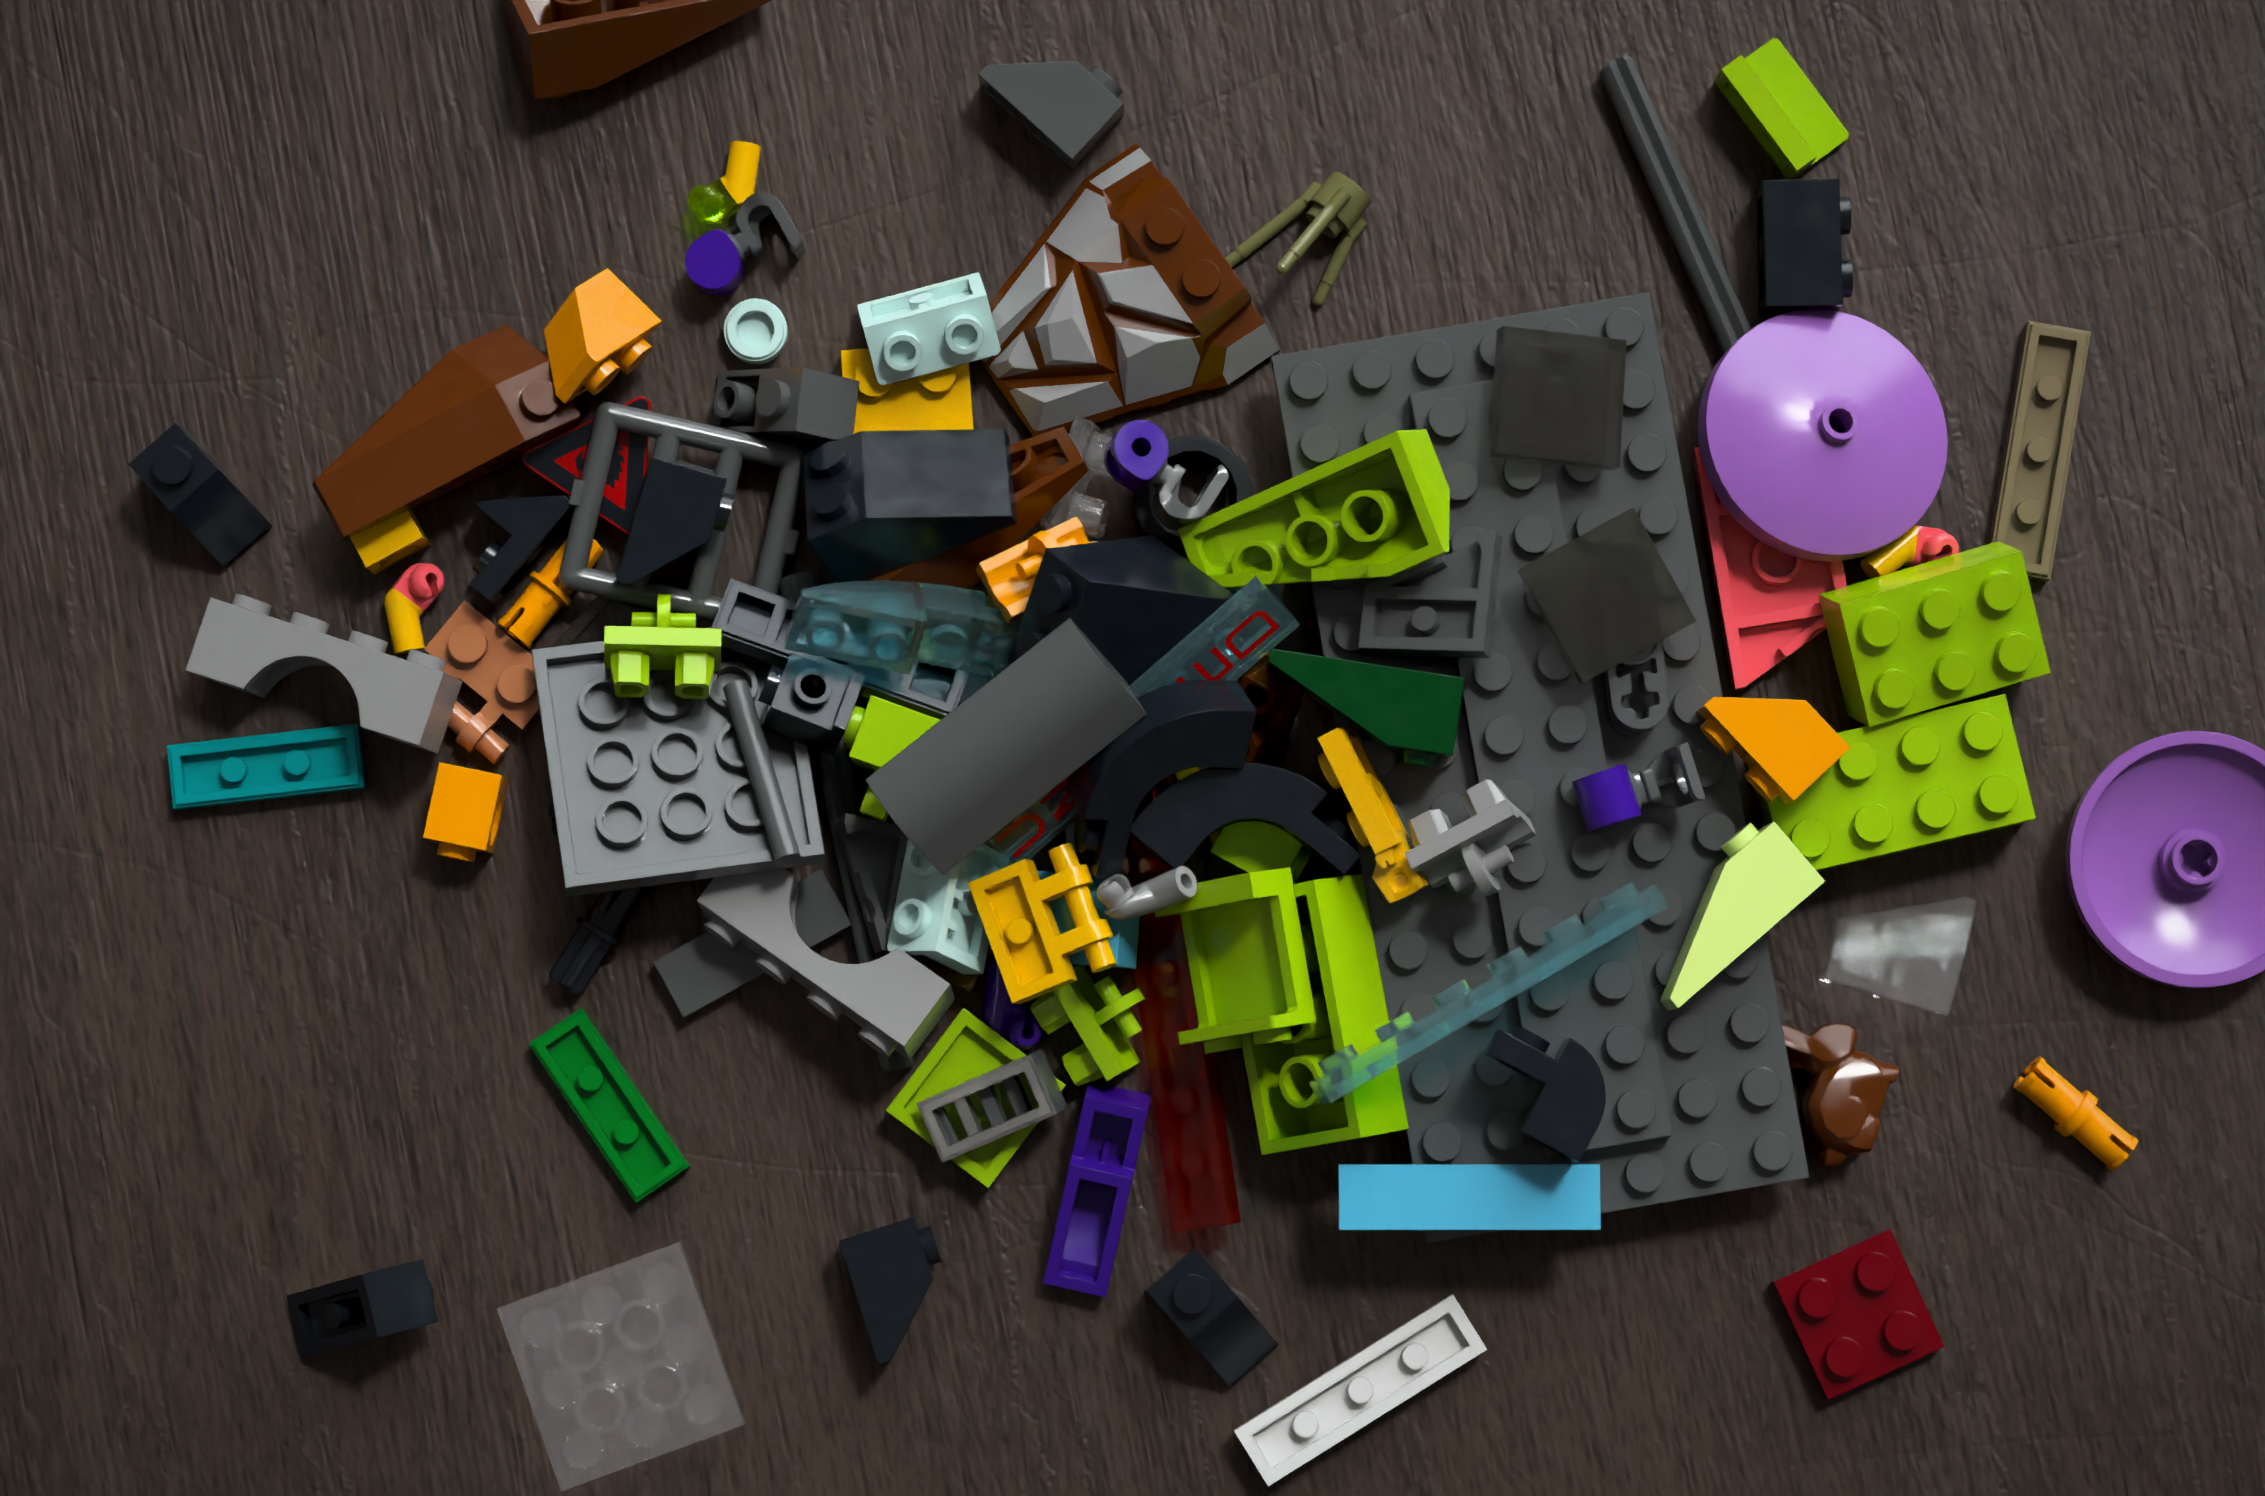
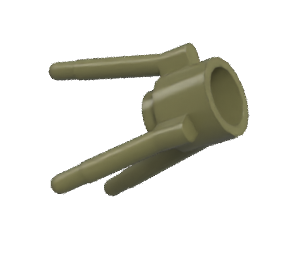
[1225,171,1372,307]

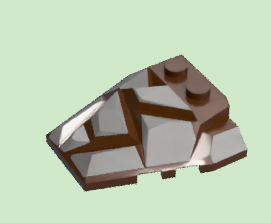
[979,144,1280,437]

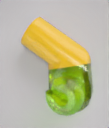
[687,141,761,224]

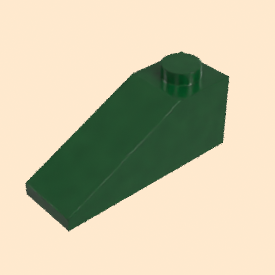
[1267,648,1465,768]

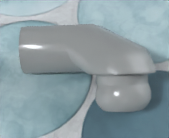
[1096,866,1197,921]

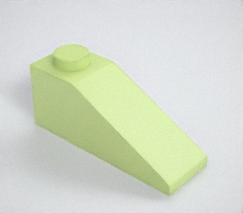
[1660,822,1825,1011]

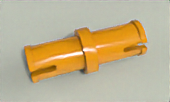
[2013,1056,2138,1171]

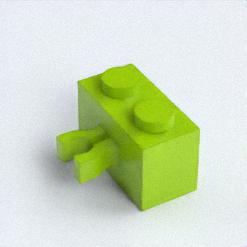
[843,695,940,822]

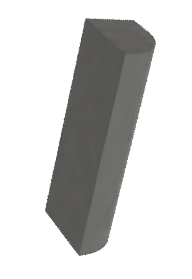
[866,618,1147,875]

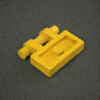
[968,843,1117,1004]

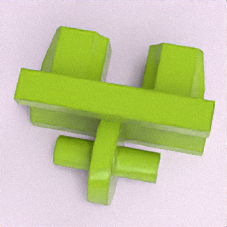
[604,594,722,699]
[1030,965,1145,1086]

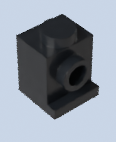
[758,653,866,755]

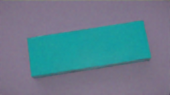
[167,724,367,810]

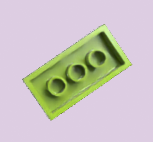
[1748,694,2036,872]
[1241,874,1409,1155]

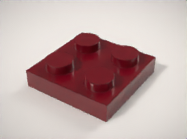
[1771,1229,1945,1400]

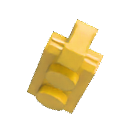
[1317,727,1429,903]

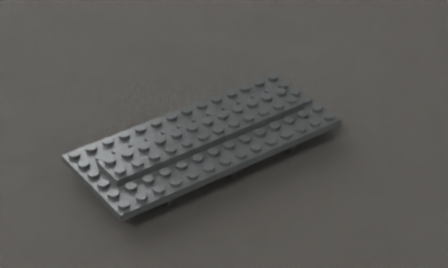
[1271,292,1810,1244]

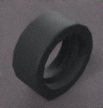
[1133,436,1252,558]

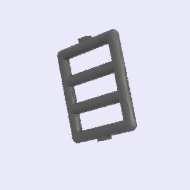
[559,402,807,622]

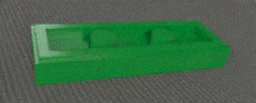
[529,1007,691,1203]

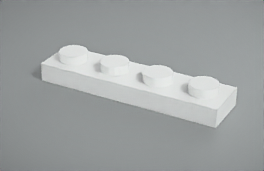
[1234,1294,1487,1486]

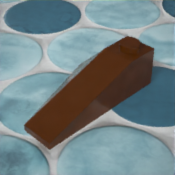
[502,0,772,100]
[312,325,581,540]
[857,426,1089,640]

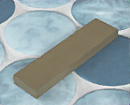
[1989,321,2091,582]

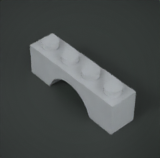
[185,593,463,754]
[697,868,955,1061]

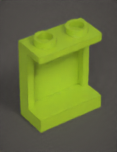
[1155,867,1316,1054]

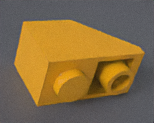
[544,268,662,404]
[1697,697,1851,805]

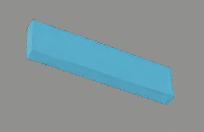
[1338,1164,1601,1230]

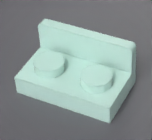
[857,272,1001,385]
[887,839,1006,974]

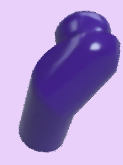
[981,959,1042,1050]

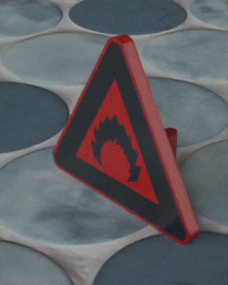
[522,396,651,534]

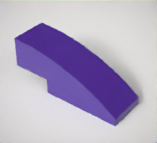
[1043,1081,1151,1297]

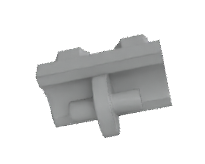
[1405,780,1536,897]

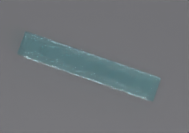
[1309,881,1669,1105]

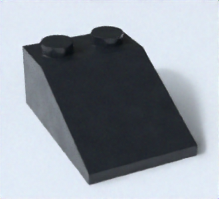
[803,429,1017,590]

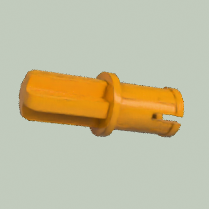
[497,539,603,649]

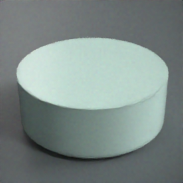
[724,298,788,365]

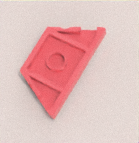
[1692,447,1847,691]

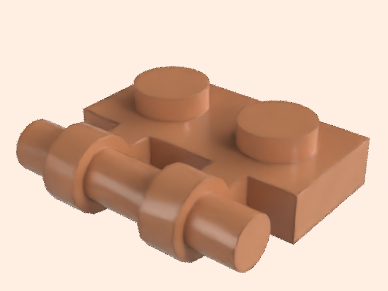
[424,600,540,764]

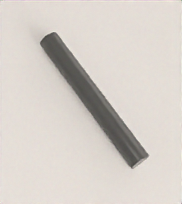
[723,680,801,865]

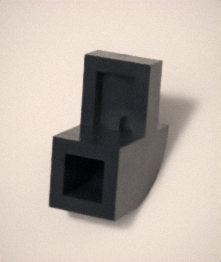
[1484,1025,1606,1162]

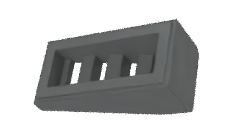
[916,1049,1066,1163]

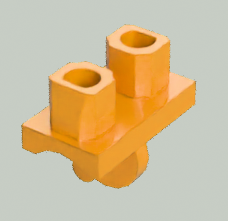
[976,516,1089,624]

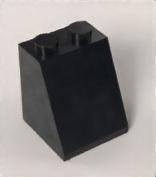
[1007,535,1239,698]

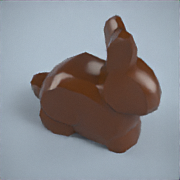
[1782,1022,1899,1169]

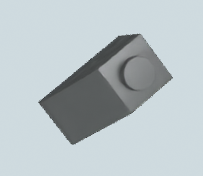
[978,61,1124,171]

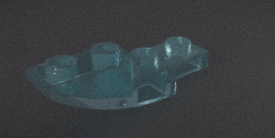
[784,580,1022,677]

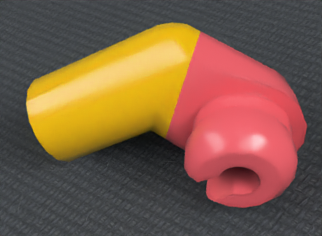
[1860,525,1959,579]
[384,563,445,655]

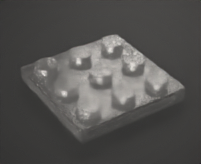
[497,1242,746,1492]

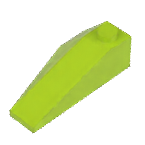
[1178,429,1450,588]

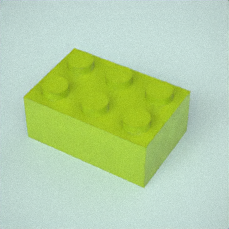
[1818,541,2051,727]

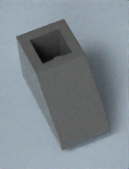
[712,367,859,445]

